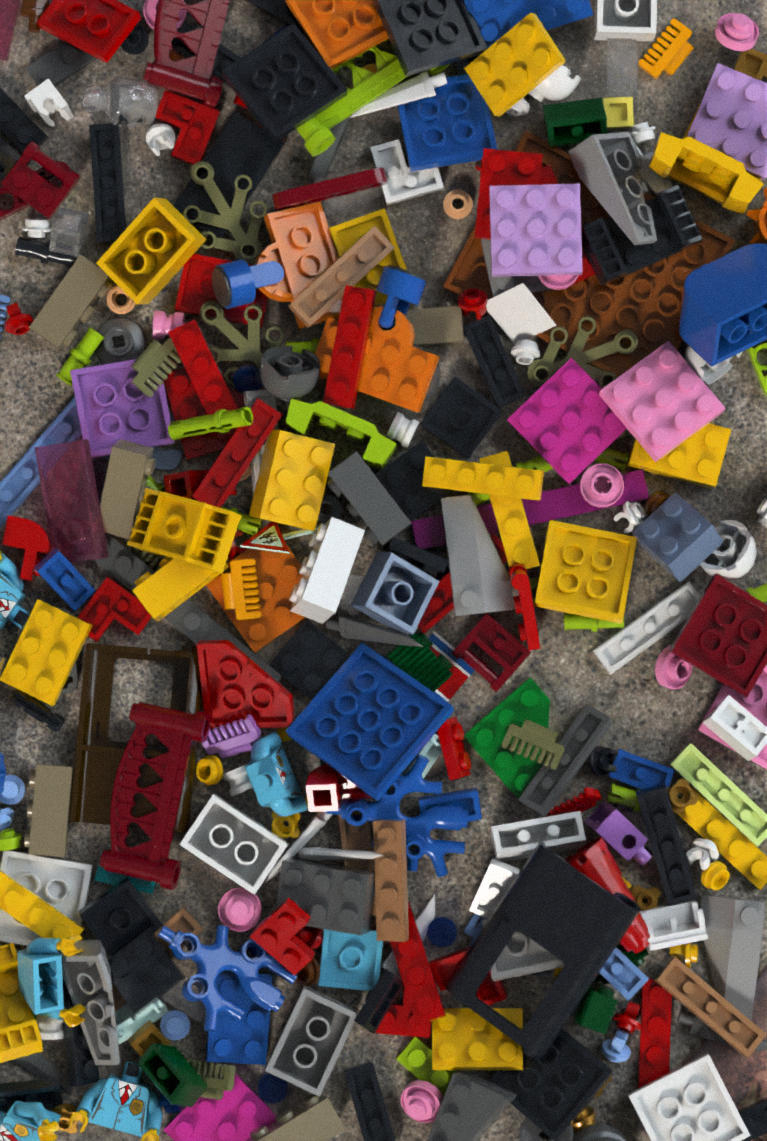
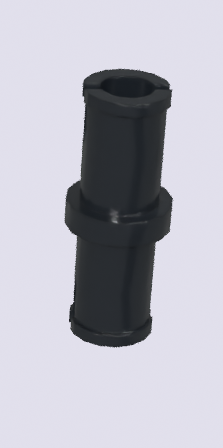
[15,237,78,267]

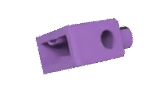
[584,800,653,866]

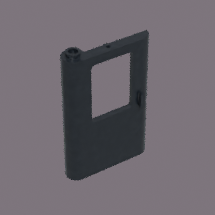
[446,840,640,1058]

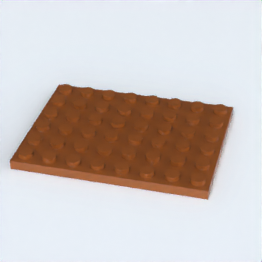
[443,131,735,378]

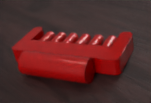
[541,787,601,818]

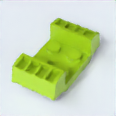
[286,399,396,469]

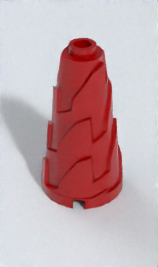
[564,837,650,954]

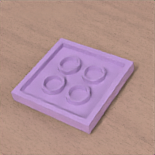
[687,63,767,180]
[489,184,583,277]

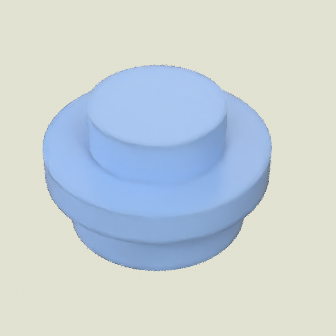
[0,775,26,805]
[160,1010,190,1040]

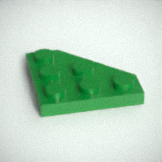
[464,677,550,799]

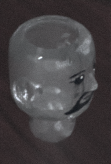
[83,77,158,129]

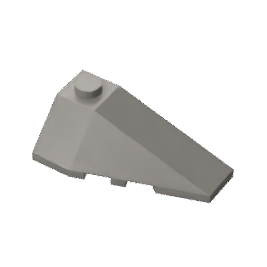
[568,132,657,245]
[441,495,514,617]
[700,895,765,1020]
[60,940,120,1065]

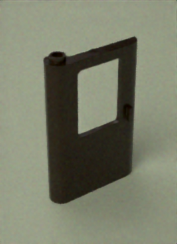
[69,643,202,832]

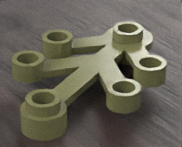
[183,161,267,265]
[199,300,284,386]
[527,315,638,388]

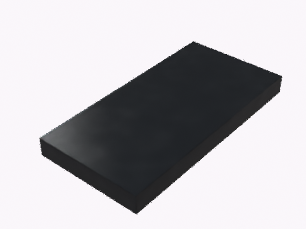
[173,111,285,239]

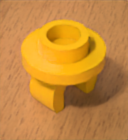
[669,942,699,969]

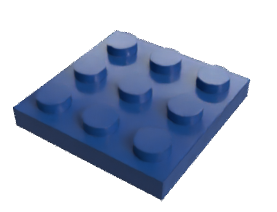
[394,74,498,172]

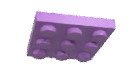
[70,359,175,459]

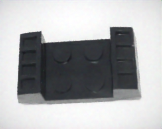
[581,185,703,286]

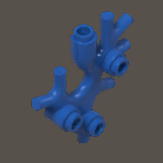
[326,755,468,877]
[157,925,298,1032]

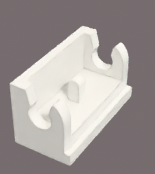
[24,79,74,128]
[702,695,767,761]
[640,900,708,951]

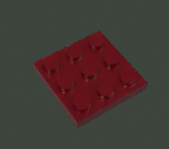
[669,574,767,698]

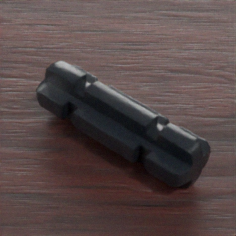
[10,689,65,732]

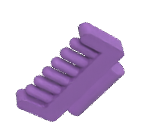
[201,714,261,759]

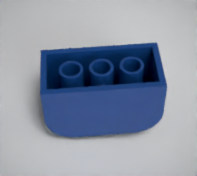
[679,243,767,367]

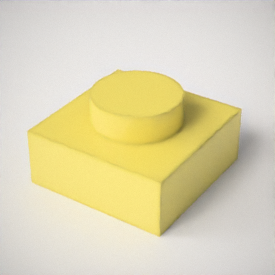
[602,97,634,129]

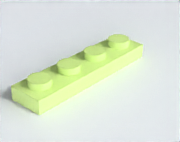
[669,743,767,847]

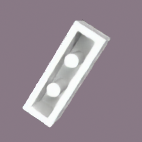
[491,811,586,862]

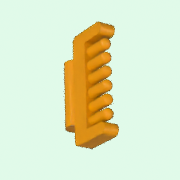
[638,18,694,79]
[221,559,262,620]

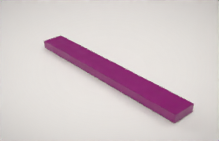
[411,469,649,550]

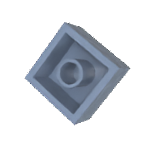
[632,492,723,582]
[351,552,440,634]

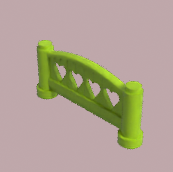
[296,40,451,156]

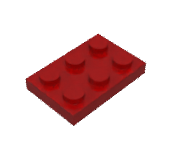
[37,0,141,63]
[474,148,543,240]
[175,254,268,328]

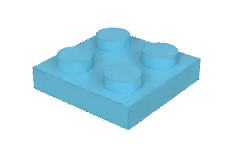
[318,929,383,991]

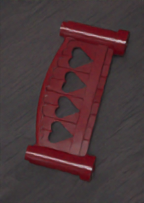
[142,0,230,107]
[99,702,211,890]

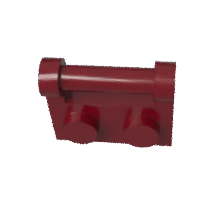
[1,141,81,220]
[451,613,531,693]

